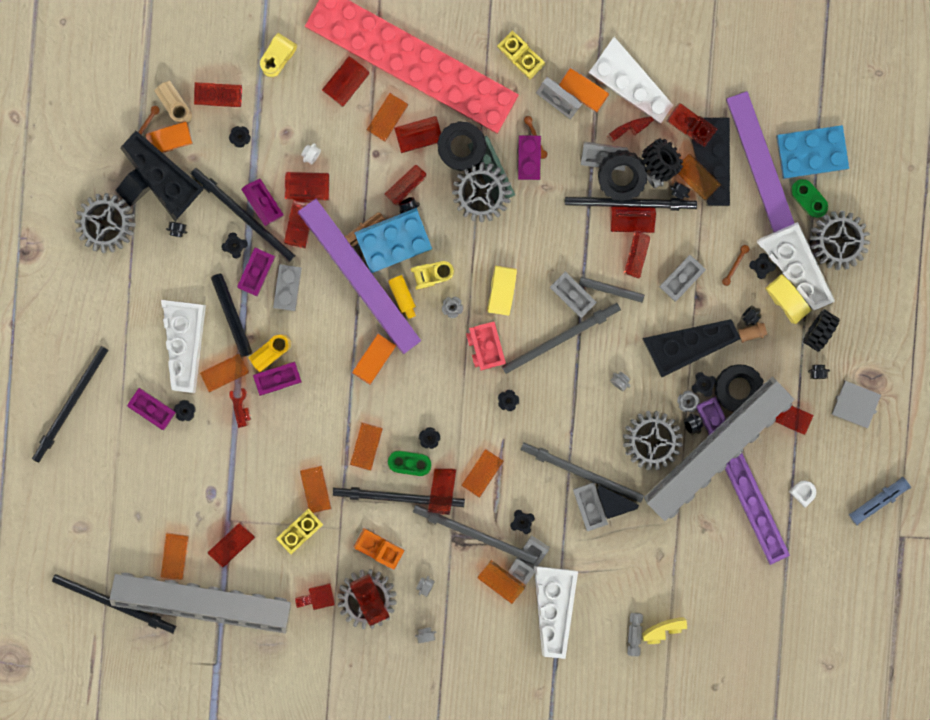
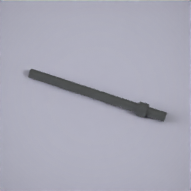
[502,303,621,374]
[520,442,644,503]
[413,504,537,564]

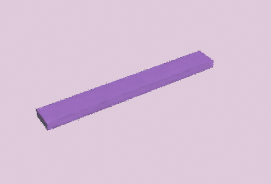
[726,91,795,233]
[298,199,421,354]
[696,397,790,565]

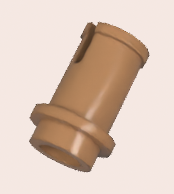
[738,322,767,343]

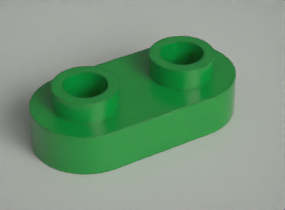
[790,179,828,218]
[388,450,432,476]

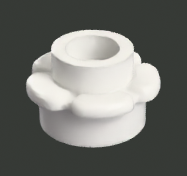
[301,143,321,165]

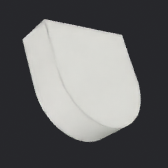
[789,481,816,508]

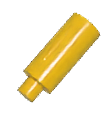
[388,275,416,319]

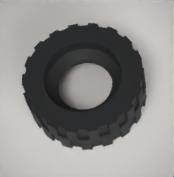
[437,121,487,171]
[598,150,647,202]
[714,364,764,412]

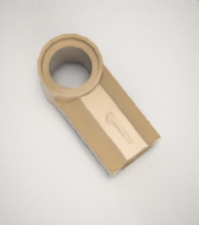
[154,80,192,124]

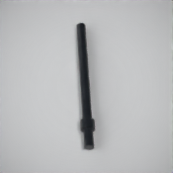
[191,168,296,262]
[565,197,697,211]
[32,346,109,463]
[333,487,465,508]
[52,574,177,634]

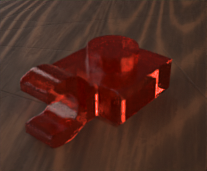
[229,388,251,428]
[295,583,335,610]

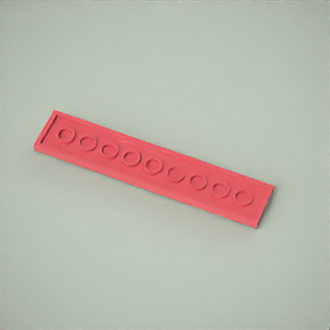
[305,0,519,134]

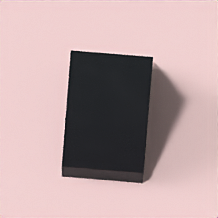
[116,169,150,207]
[596,485,639,519]

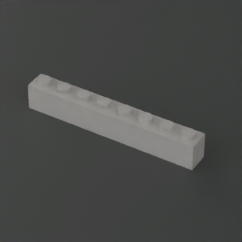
[644,376,795,521]
[109,573,291,634]

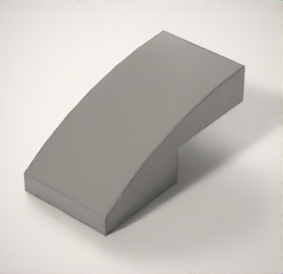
[506,535,550,587]

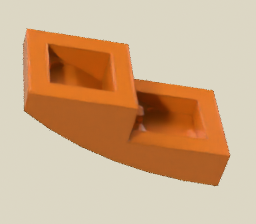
[559,68,609,112]
[145,122,193,153]
[352,334,396,385]
[353,528,405,570]

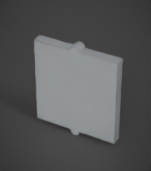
[832,381,881,428]

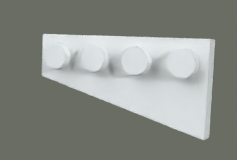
[588,37,673,124]
[757,222,835,310]
[161,300,206,393]
[534,566,578,659]

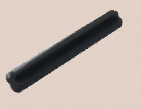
[211,273,252,357]

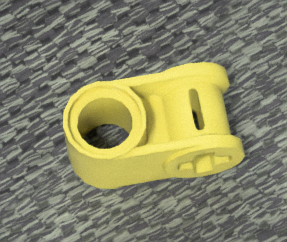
[260,33,297,77]
[411,261,454,290]

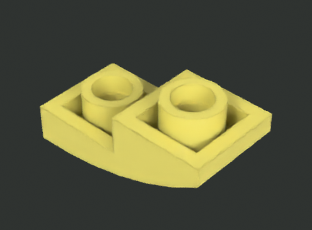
[497,30,545,80]
[487,266,517,316]
[765,274,811,324]
[276,509,323,554]
[642,617,687,644]

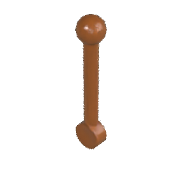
[138,106,160,135]
[524,116,548,159]
[722,245,750,286]

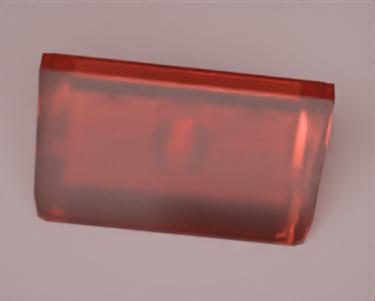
[322,56,369,107]
[394,116,441,153]
[385,165,427,206]
[285,172,330,200]
[610,207,656,233]
[624,231,650,279]
[428,469,457,515]
[207,521,255,568]

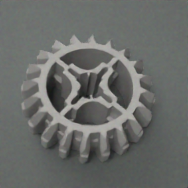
[452,162,512,222]
[75,193,136,253]
[810,211,870,270]
[623,411,682,470]
[337,569,397,629]

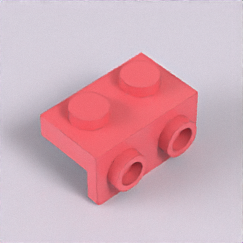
[466,321,506,371]

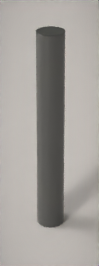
[579,277,645,303]

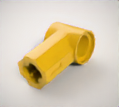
[248,334,291,372]

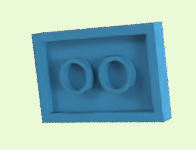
[776,125,849,179]
[355,208,432,273]

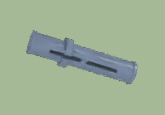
[849,476,911,526]

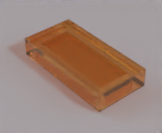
[367,93,409,142]
[678,154,721,200]
[200,353,249,393]
[350,422,383,471]
[461,449,504,498]
[300,466,331,513]
[160,533,189,580]
[477,560,526,604]

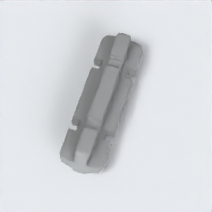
[627,613,643,657]

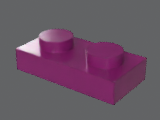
[518,135,541,180]
[241,178,284,226]
[237,247,276,297]
[253,361,302,396]
[127,388,176,431]

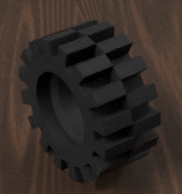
[641,138,683,182]
[803,309,840,352]

